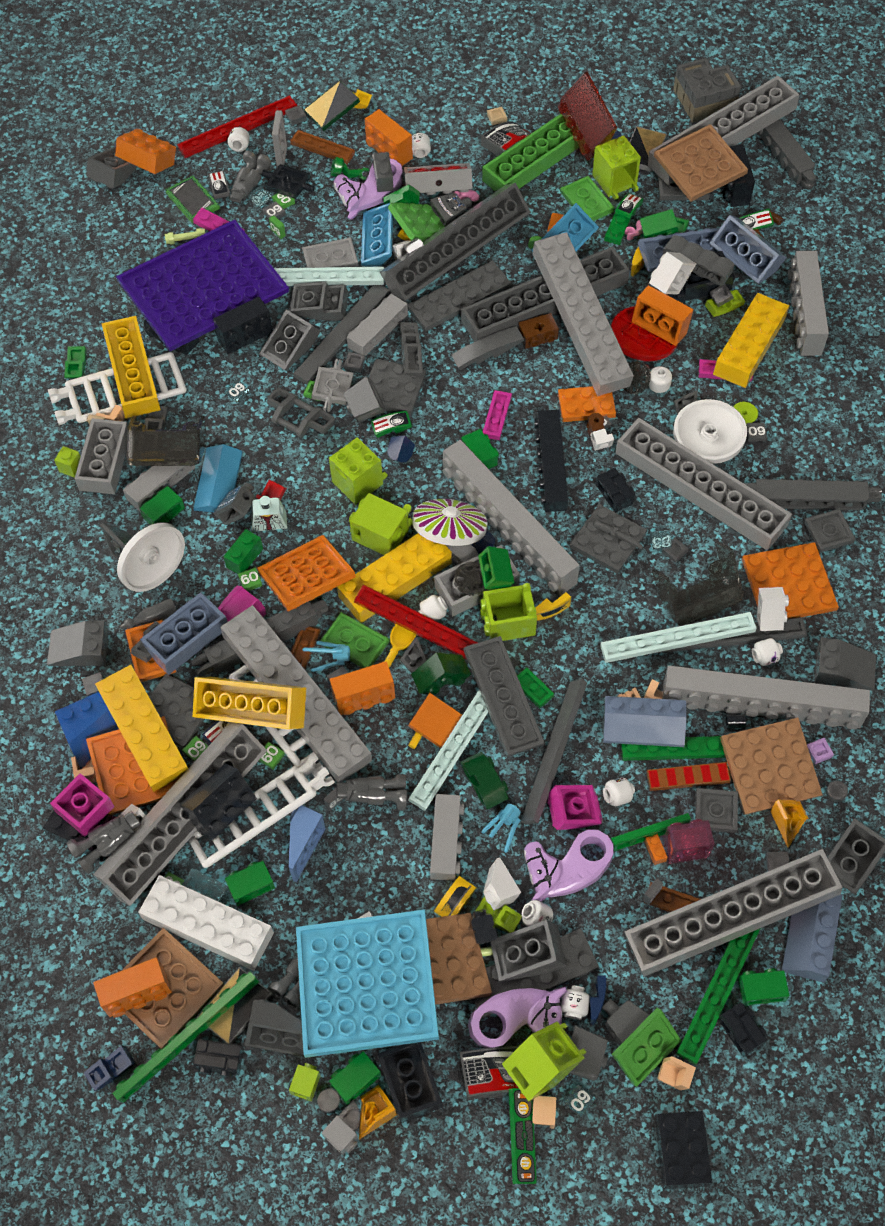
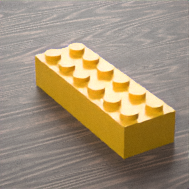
[713,293,790,388]
[101,316,161,418]
[337,533,452,623]
[95,665,188,792]
[192,677,306,730]

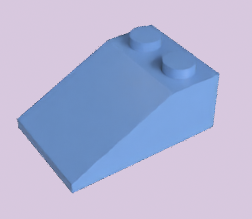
[289,805,326,882]

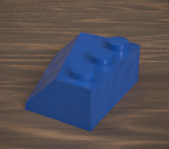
[55,692,119,769]

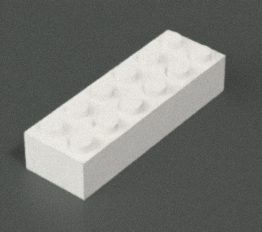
[138,875,274,971]

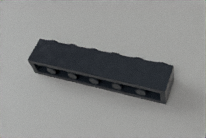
[534,410,568,512]

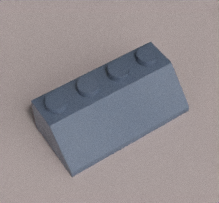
[709,215,787,284]
[140,592,227,675]
[603,696,686,747]
[781,894,843,983]

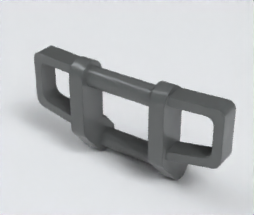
[267,388,335,438]

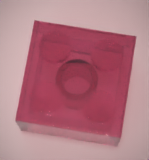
[663,819,715,864]

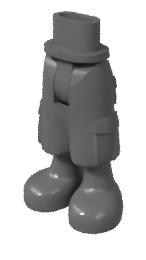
[229,151,271,203]
[336,774,407,811]
[66,811,141,874]
[268,957,301,1011]

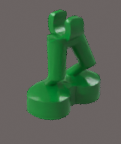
[330,157,370,181]

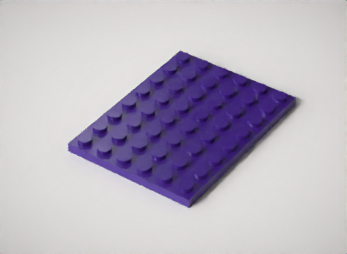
[116,219,289,351]

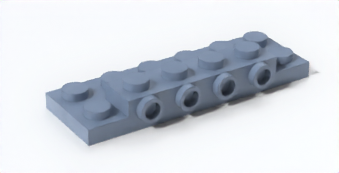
[638,228,720,272]

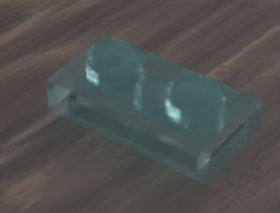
[182,868,229,903]

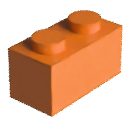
[644,834,668,865]

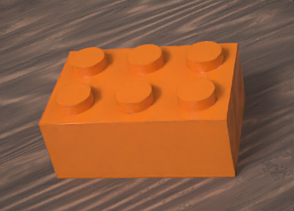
[365,109,413,166]
[115,129,176,174]
[632,285,694,346]
[330,661,395,715]
[93,957,172,1018]

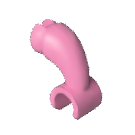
[454,190,479,202]
[625,220,643,241]

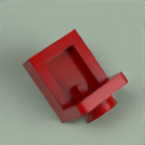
[256,479,287,501]

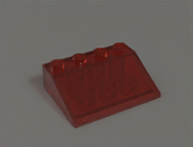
[558,72,618,160]

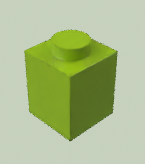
[54,446,81,478]
[289,1063,321,1102]

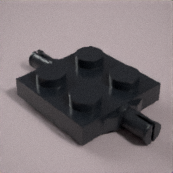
[262,164,315,199]

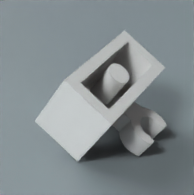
[757,587,789,631]

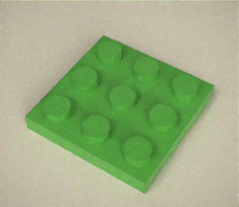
[388,203,445,242]

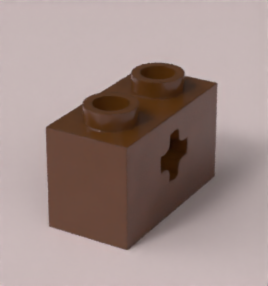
[518,313,559,349]

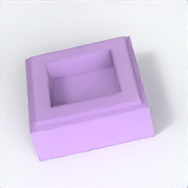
[807,738,834,764]

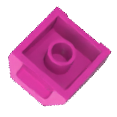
[218,586,266,622]
[547,785,603,830]

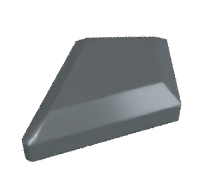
[674,390,698,415]
[400,637,427,673]

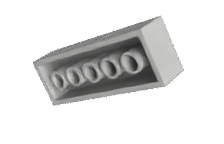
[788,251,829,356]

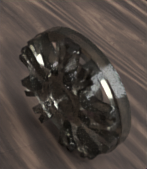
[623,361,651,395]
[454,562,486,596]

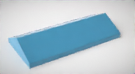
[361,203,393,266]
[531,203,599,252]
[193,444,243,512]

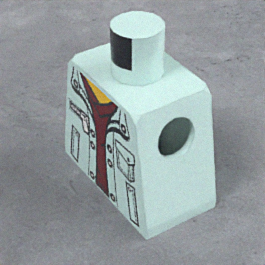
[251,496,287,532]

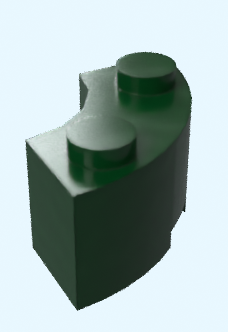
[460,752,509,810]

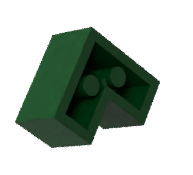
[411,652,471,695]

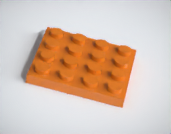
[257,535,356,612]
[741,542,839,619]
[86,716,179,815]

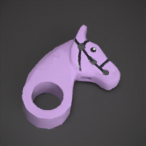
[334,159,403,220]
[524,830,613,902]
[468,987,567,1048]

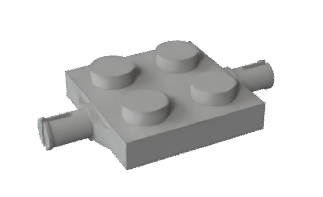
[312,359,353,412]

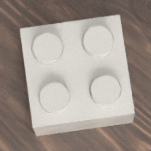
[649,252,696,294]

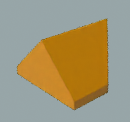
[770,799,809,848]
[359,1085,397,1140]

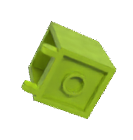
[592,135,641,200]
[329,437,388,505]
[349,493,412,555]
[480,583,537,641]
[502,1021,586,1102]

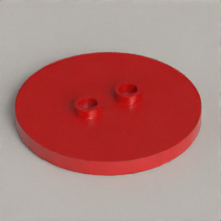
[611,306,678,361]

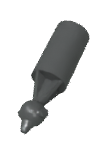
[120,598,177,629]

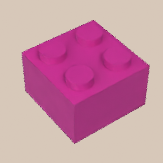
[50,773,115,837]

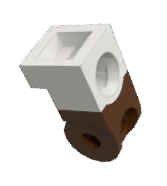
[587,413,614,451]

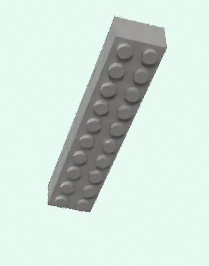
[648,76,799,185]
[533,232,634,396]
[615,418,792,551]
[442,440,580,596]
[221,605,372,782]
[662,666,870,729]
[93,722,267,906]
[625,849,843,977]

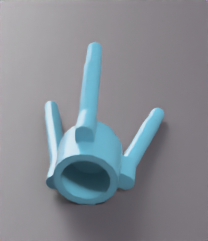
[302,641,350,672]
[481,804,521,853]

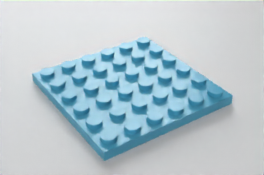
[296,910,439,1058]

